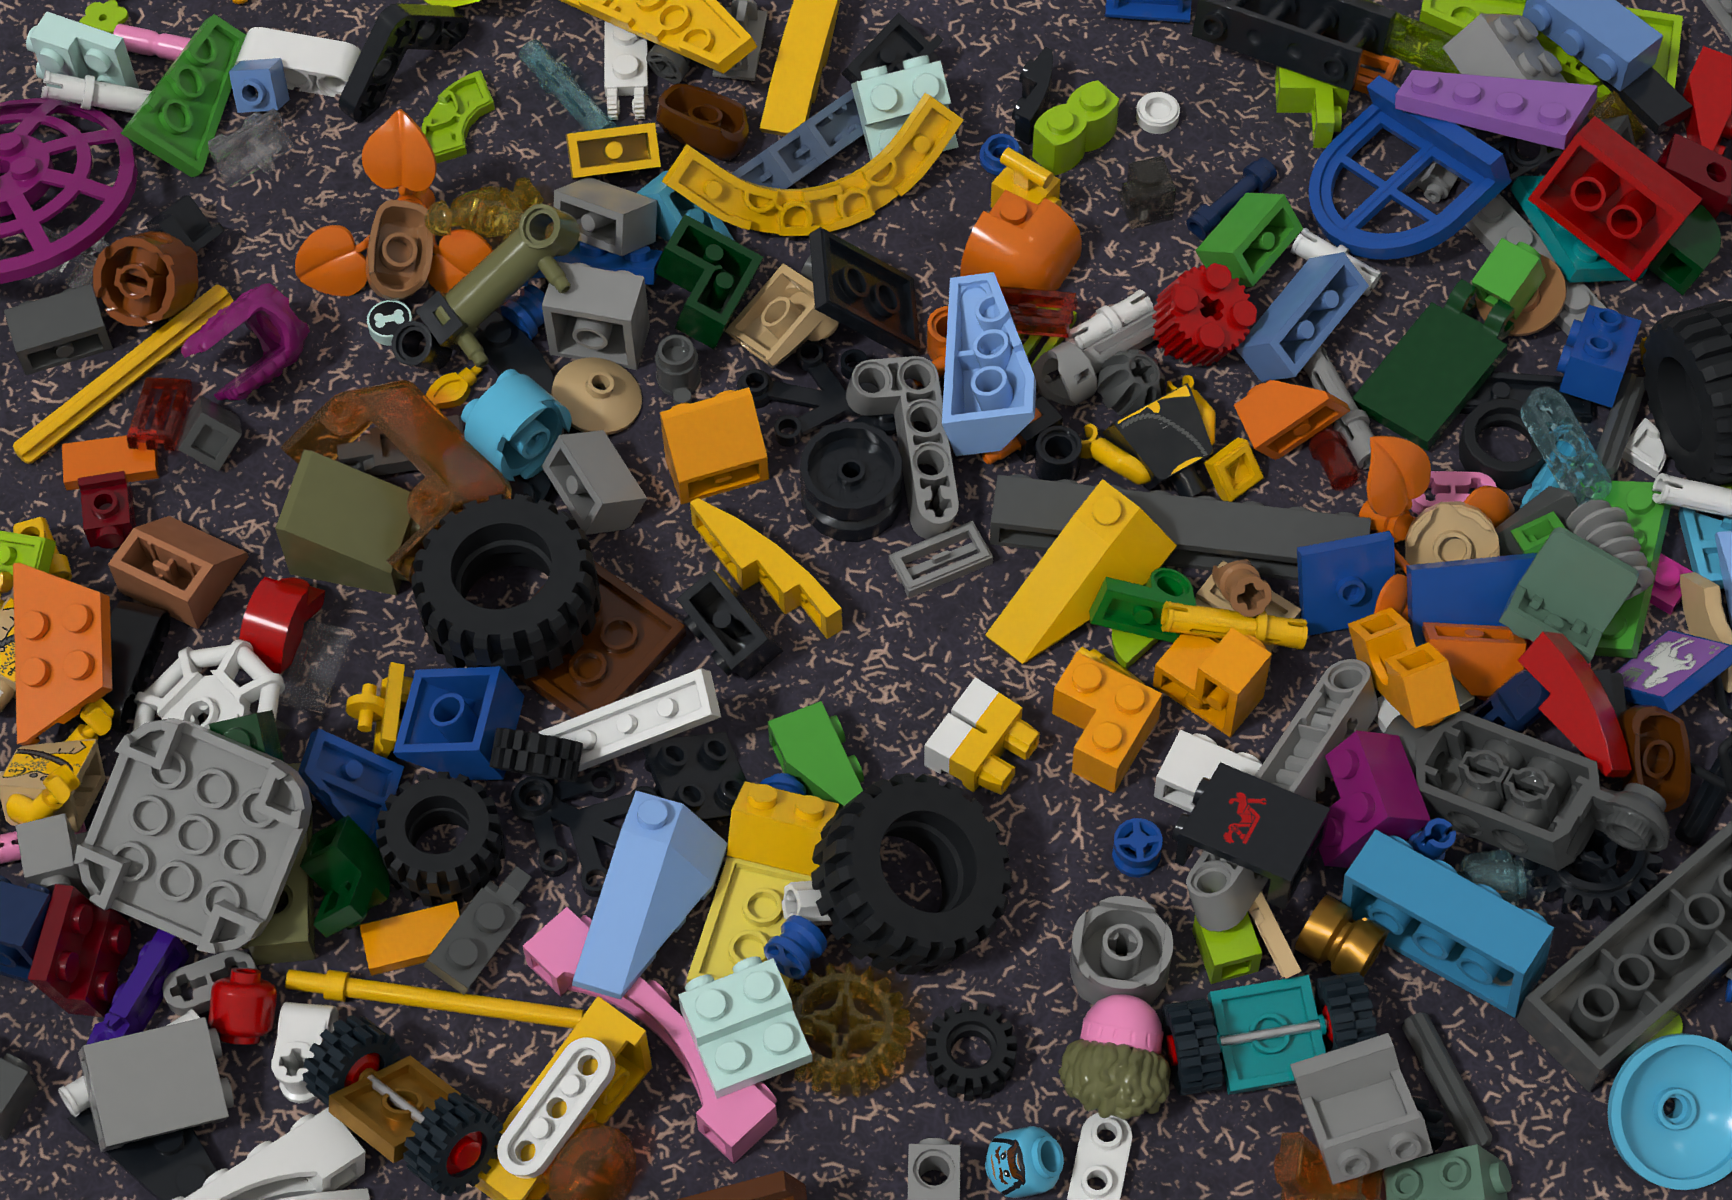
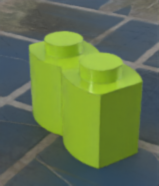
[1032,80,1119,175]

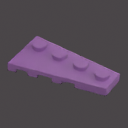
[1395,70,1598,150]

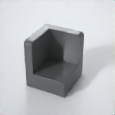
[177,395,242,472]

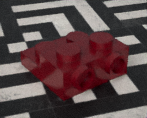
[28,884,131,1018]

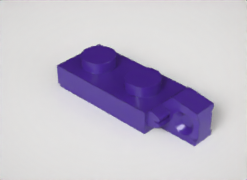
[86,929,190,1045]

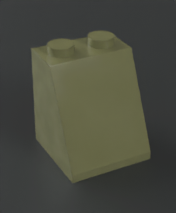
[275,450,428,596]

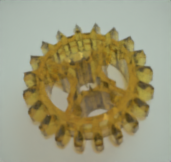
[790,962,911,1098]

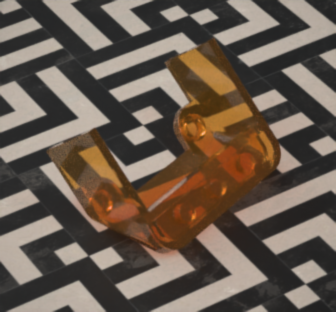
[280,380,512,584]

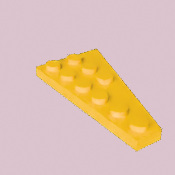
[559,0,758,74]

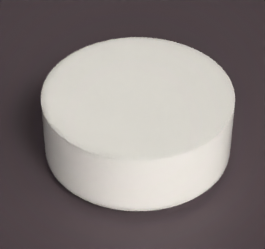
[1136,92,1180,134]

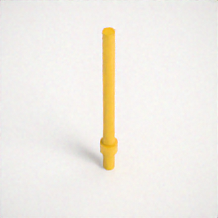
[285,969,585,1029]

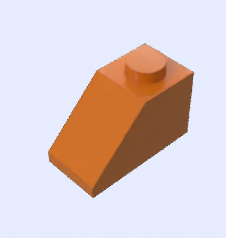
[1234,380,1350,460]
[1422,622,1526,701]

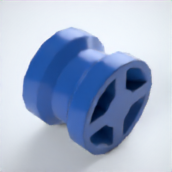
[500,284,545,340]
[1112,818,1163,878]
[764,915,828,980]

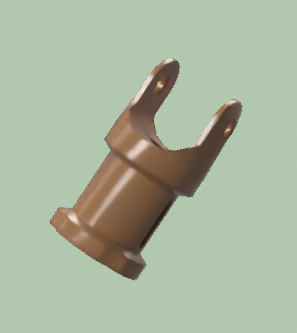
[1212,559,1272,617]

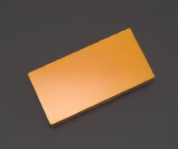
[359,901,460,976]

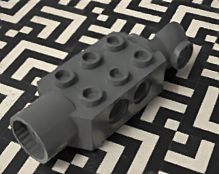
[1384,711,1670,871]

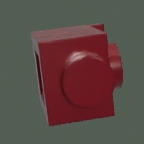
[78,471,136,549]

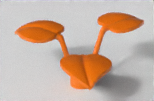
[295,109,493,296]
[1358,436,1515,622]

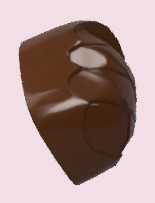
[656,84,749,161]
[1617,705,1691,812]

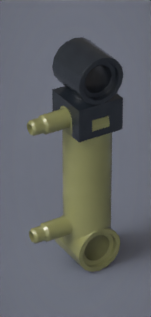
[391,204,580,371]

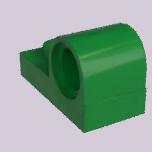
[1089,568,1196,643]

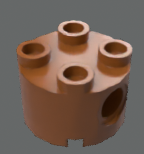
[93,231,198,327]

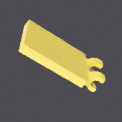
[687,856,812,993]

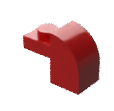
[239,577,325,674]

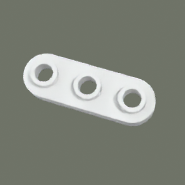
[497,1037,616,1179]
[1067,1113,1132,1200]

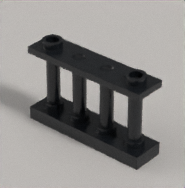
[1192,0,1397,91]

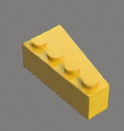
[475,996,652,1200]

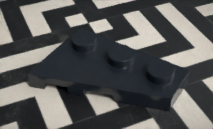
[67,1107,216,1200]

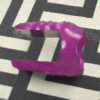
[181,283,310,400]

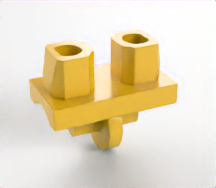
[346,662,413,759]

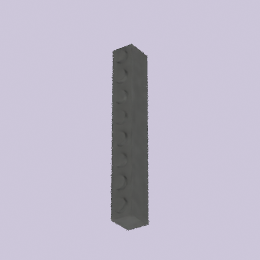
[990,474,1371,581]

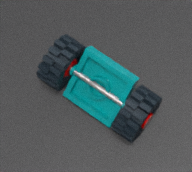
[1162,972,1378,1096]

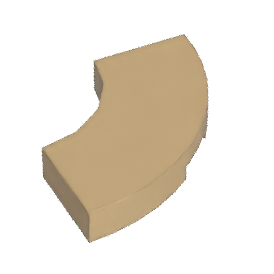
[1680,572,1732,693]
[1249,891,1301,979]

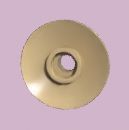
[551,357,642,435]

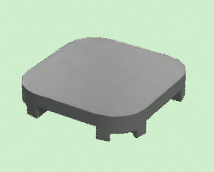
[74,718,312,954]

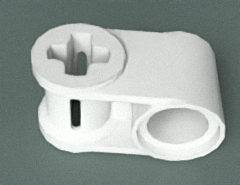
[271,1002,339,1104]

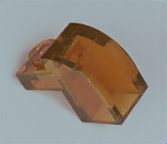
[1274,1132,1383,1200]

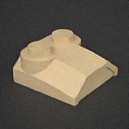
[725,263,839,368]

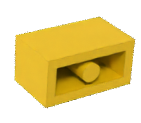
[566,123,661,179]
[726,781,839,876]

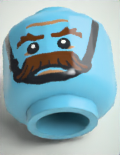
[985,1126,1064,1198]

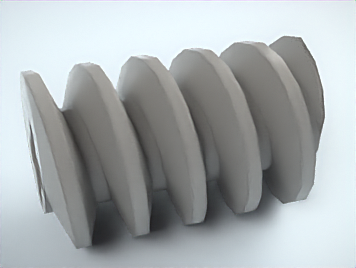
[1566,499,1655,601]

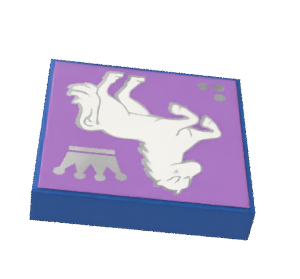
[1614,630,1732,713]

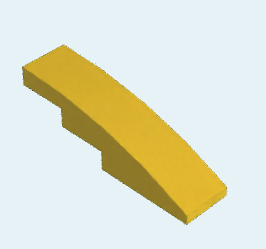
[760,0,841,136]
[690,498,842,639]

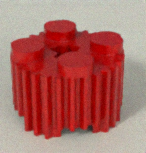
[1152,263,1257,367]

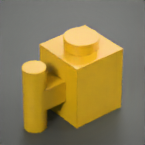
[991,147,1062,208]

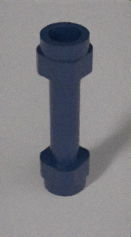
[1186,157,1277,240]

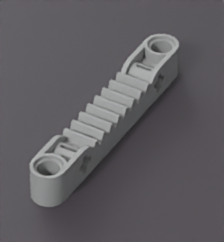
[1186,659,1379,932]

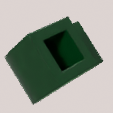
[1648,204,1721,296]
[300,815,390,938]

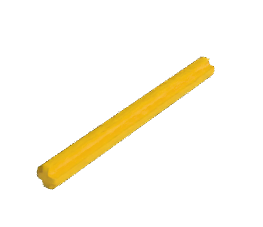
[12,284,234,464]

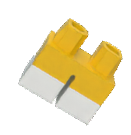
[924,677,1040,795]

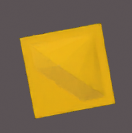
[1204,437,1264,502]

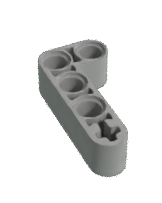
[846,356,959,539]

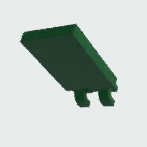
[1352,279,1514,451]

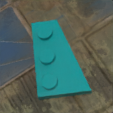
[1510,176,1648,283]

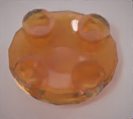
[542,1121,636,1200]

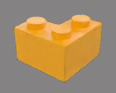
[1152,628,1272,738]
[1052,652,1162,793]

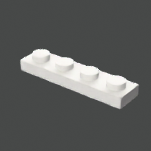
[539,668,721,772]

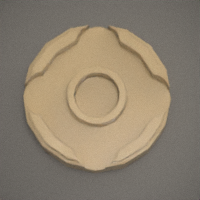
[1405,501,1500,565]

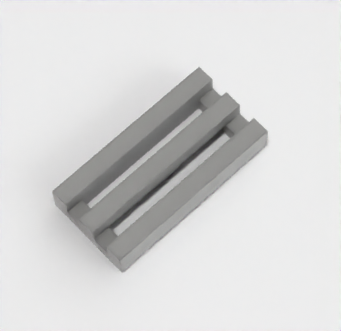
[889,521,993,598]

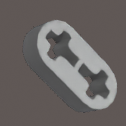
[162,949,258,1016]

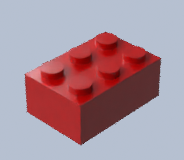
[1528,116,1702,282]

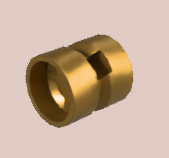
[1295,894,1389,978]

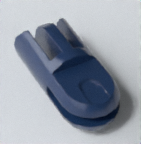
[1470,669,1550,733]

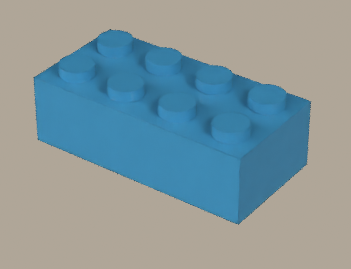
[1342,829,1554,1018]

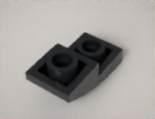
[1012,47,1053,145]

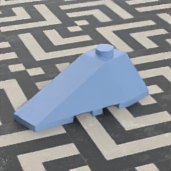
[942,272,1036,456]
[572,790,728,1000]

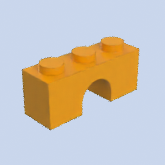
[1348,607,1460,729]

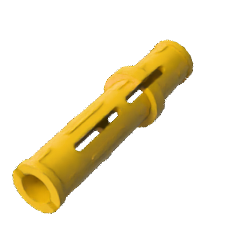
[1161,601,1308,650]

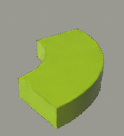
[421,70,495,163]

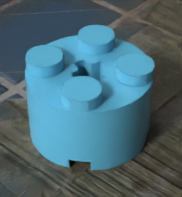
[461,369,572,481]

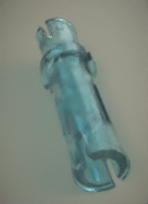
[519,39,617,131]

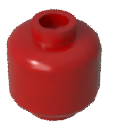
[208,968,277,1045]

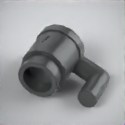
[655,335,701,406]

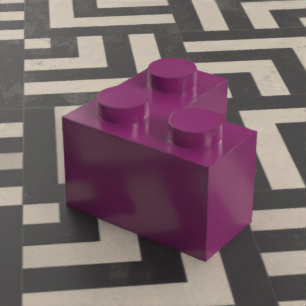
[1319,730,1431,868]

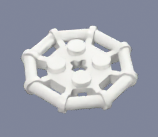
[132,639,285,732]

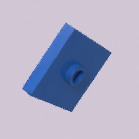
[1297,531,1395,636]

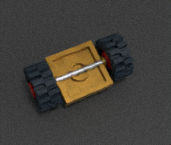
[303,1015,503,1196]

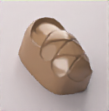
[366,200,434,301]

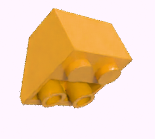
[660,387,769,505]

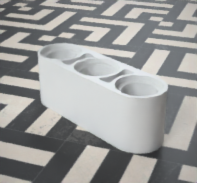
[234,27,362,97]

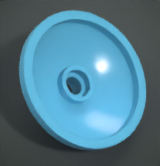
[1607,1033,1732,1190]

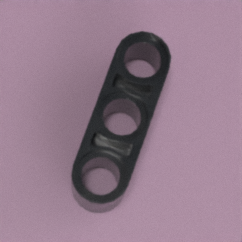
[75,600,171,733]

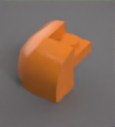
[960,190,1082,305]

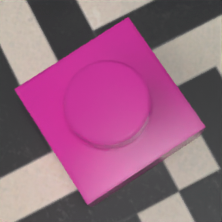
[1649,553,1693,615]

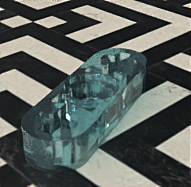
[1520,387,1612,507]

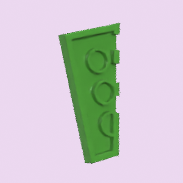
[121,14,246,177]
[1579,479,1671,658]

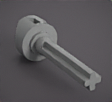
[1032,310,1157,406]

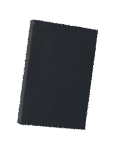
[809,227,920,357]

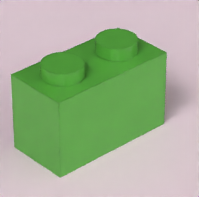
[1195,193,1303,287]

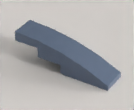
[731,89,864,189]

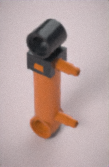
[913,306,1082,481]

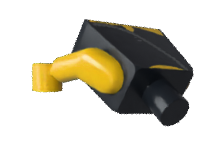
[1081,375,1216,497]

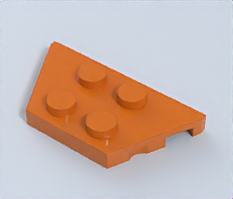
[13,563,112,746]

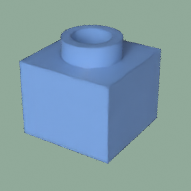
[229,58,290,113]

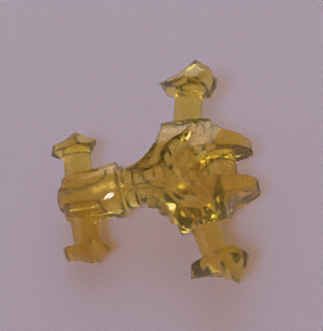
[425,177,554,241]

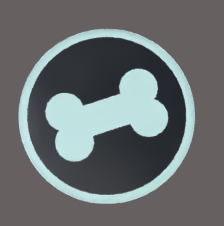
[367,300,413,346]

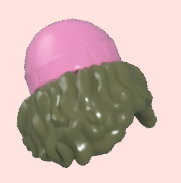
[1058,994,1171,1120]

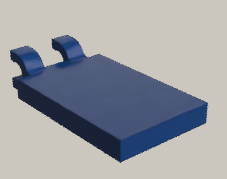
[1406,553,1538,647]

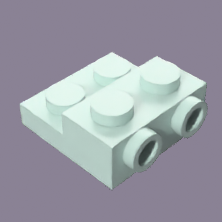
[26,12,139,89]
[851,55,959,161]
[678,956,813,1099]

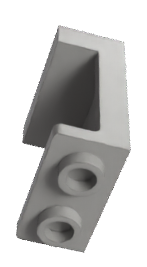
[78,1017,234,1152]
[1290,1033,1433,1185]

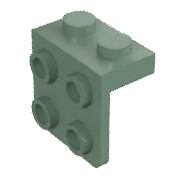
[1499,527,1639,664]
[1384,1144,1512,1200]

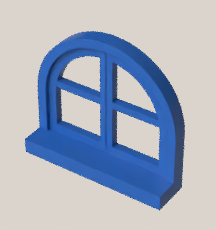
[1309,75,1512,260]

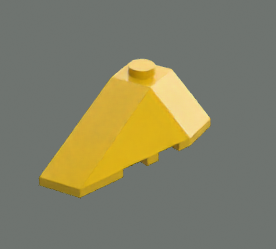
[985,479,1177,665]

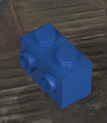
[1556,305,1642,408]

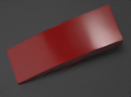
[1518,631,1632,777]

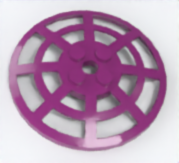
[0,98,138,284]

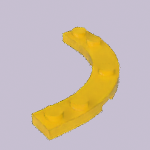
[662,93,964,236]

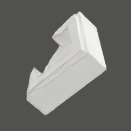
[1622,418,1666,479]

